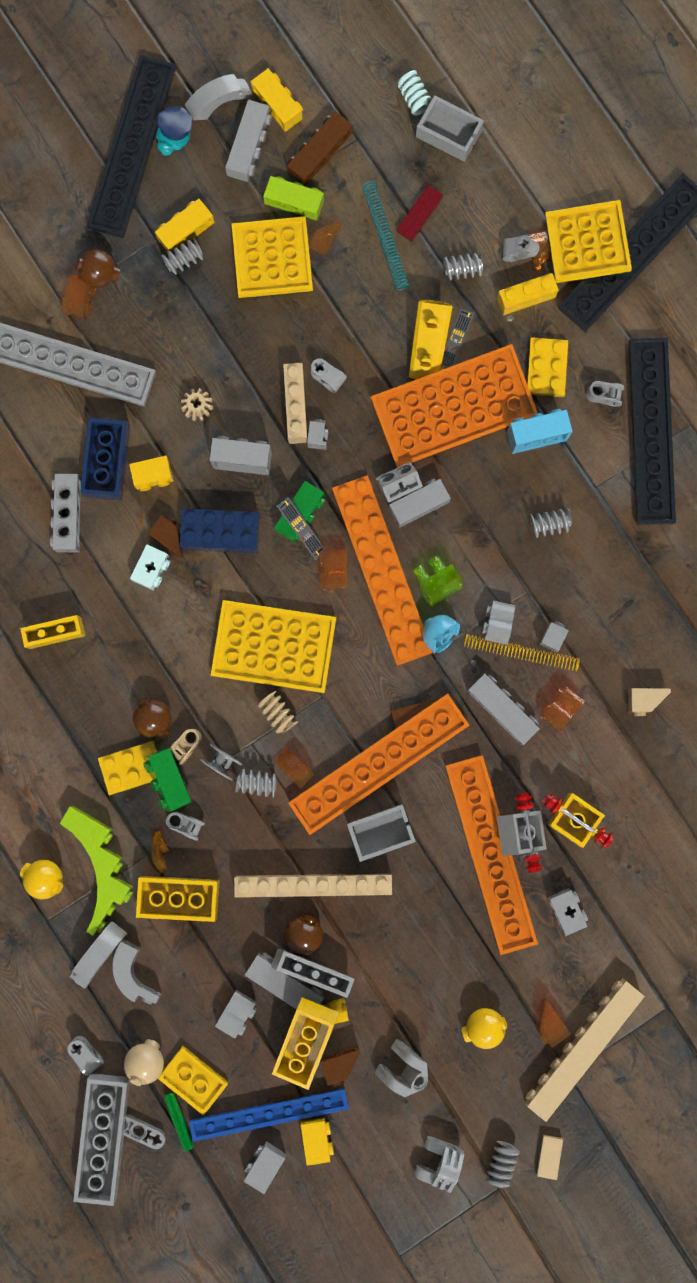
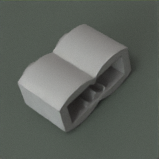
[482,600,516,645]
[215,990,257,1038]

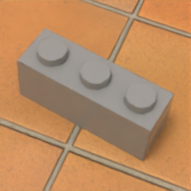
[389,479,451,528]

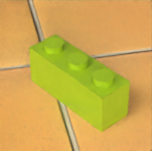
[263,176,324,221]

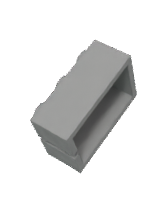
[416,95,484,162]
[210,436,272,475]
[347,804,416,862]

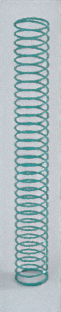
[362,181,409,290]

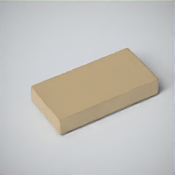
[536,1135,563,1180]

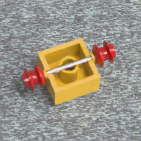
[541,792,614,849]

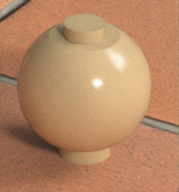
[124,1039,164,1086]

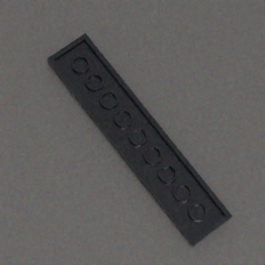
[87,55,176,238]
[558,173,697,333]
[629,337,676,525]

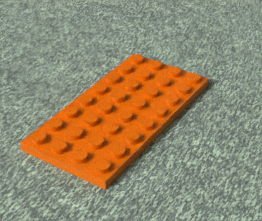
[370,344,538,468]

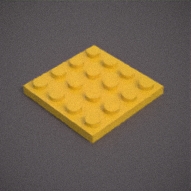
[545,200,632,283]
[232,216,313,298]

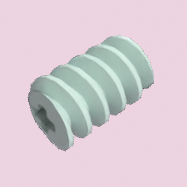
[398,70,431,116]

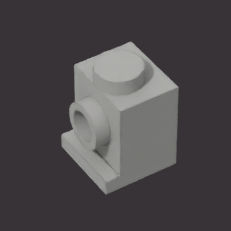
[307,419,329,450]

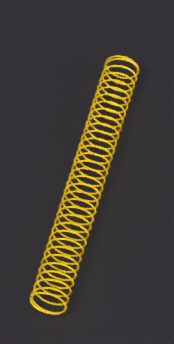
[464,634,580,672]

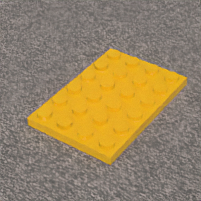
[211,600,336,693]

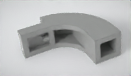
[185,74,252,120]
[70,922,127,989]
[113,939,162,1004]

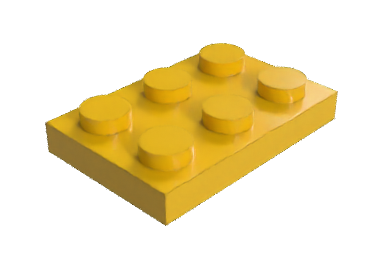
[527,338,568,397]
[98,741,157,795]

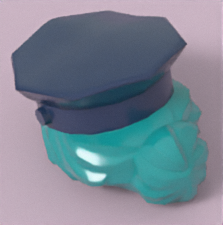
[156,106,193,156]

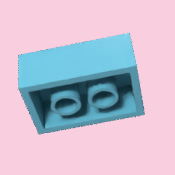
[507,409,573,454]

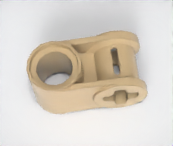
[169,729,202,765]

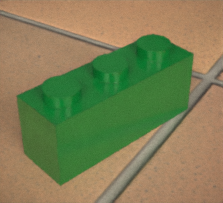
[274,481,325,543]
[143,748,191,812]

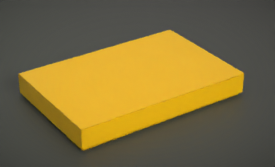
[158,1046,229,1116]

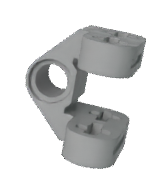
[374,1039,428,1097]
[413,1136,464,1193]

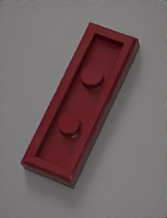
[397,185,443,242]

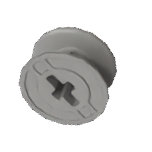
[200,744,242,781]

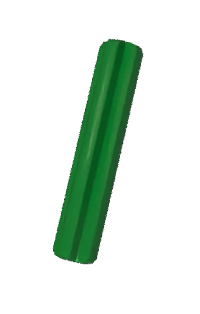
[164,1092,194,1151]

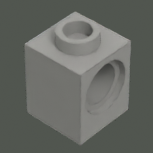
[539,621,569,653]

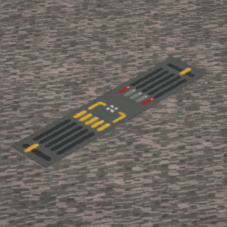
[441,308,475,370]
[277,497,326,560]

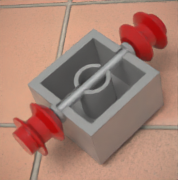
[497,792,547,873]

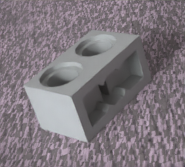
[376,462,423,503]

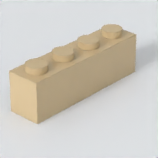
[283,363,308,444]

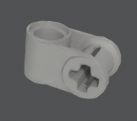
[503,235,540,262]
[311,359,347,393]
[586,381,624,407]
[166,811,205,841]
[68,1036,104,1076]

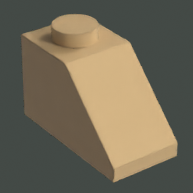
[628,688,671,716]

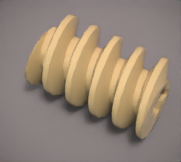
[258,691,299,733]

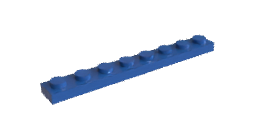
[189,1088,349,1142]

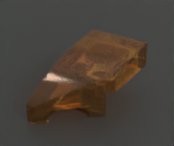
[309,222,342,255]
[529,231,551,270]
[151,831,170,874]

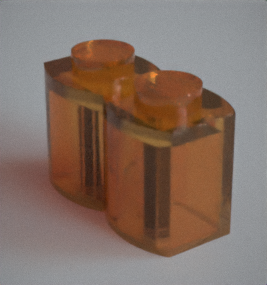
[61,274,97,319]
[320,550,348,590]
[541,687,585,732]

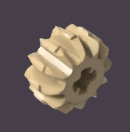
[181,388,213,421]

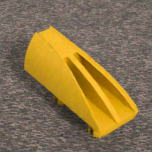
[409,300,453,379]

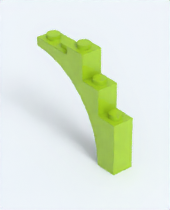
[60,806,133,936]

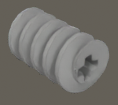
[161,238,203,275]
[443,252,483,281]
[530,508,572,538]
[236,769,277,798]
[485,1141,520,1188]

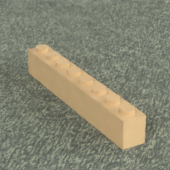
[234,873,392,897]
[525,978,645,1122]

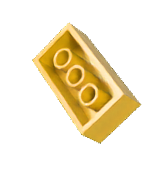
[136,876,219,922]
[272,997,339,1090]

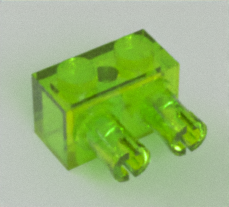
[413,556,463,607]

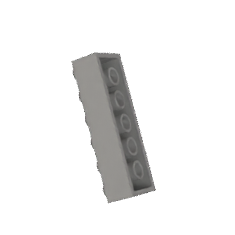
[73,1073,130,1206]

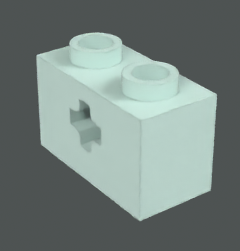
[130,544,170,591]

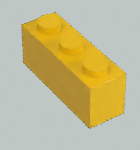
[251,68,303,132]
[155,199,215,254]
[497,273,559,315]
[20,615,86,649]

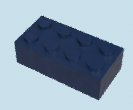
[80,418,130,501]
[180,509,260,554]

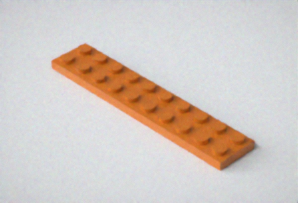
[332,475,433,666]
[288,693,470,835]
[445,755,538,955]

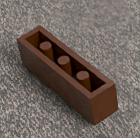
[287,111,353,187]

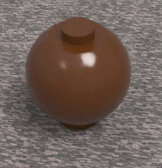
[76,249,120,288]
[133,698,172,741]
[284,915,323,958]

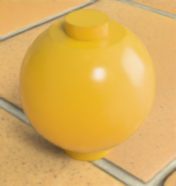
[20,860,63,899]
[462,1008,508,1049]

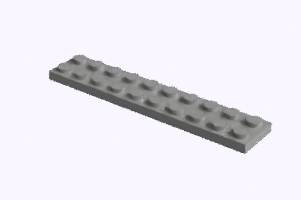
[0,323,156,407]

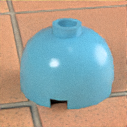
[422,615,460,653]

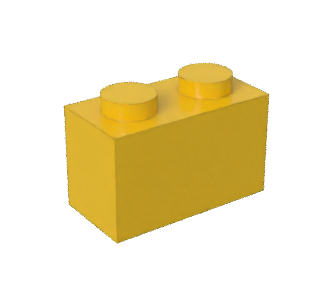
[129,456,174,491]
[301,1116,334,1166]

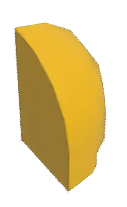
[324,998,349,1024]

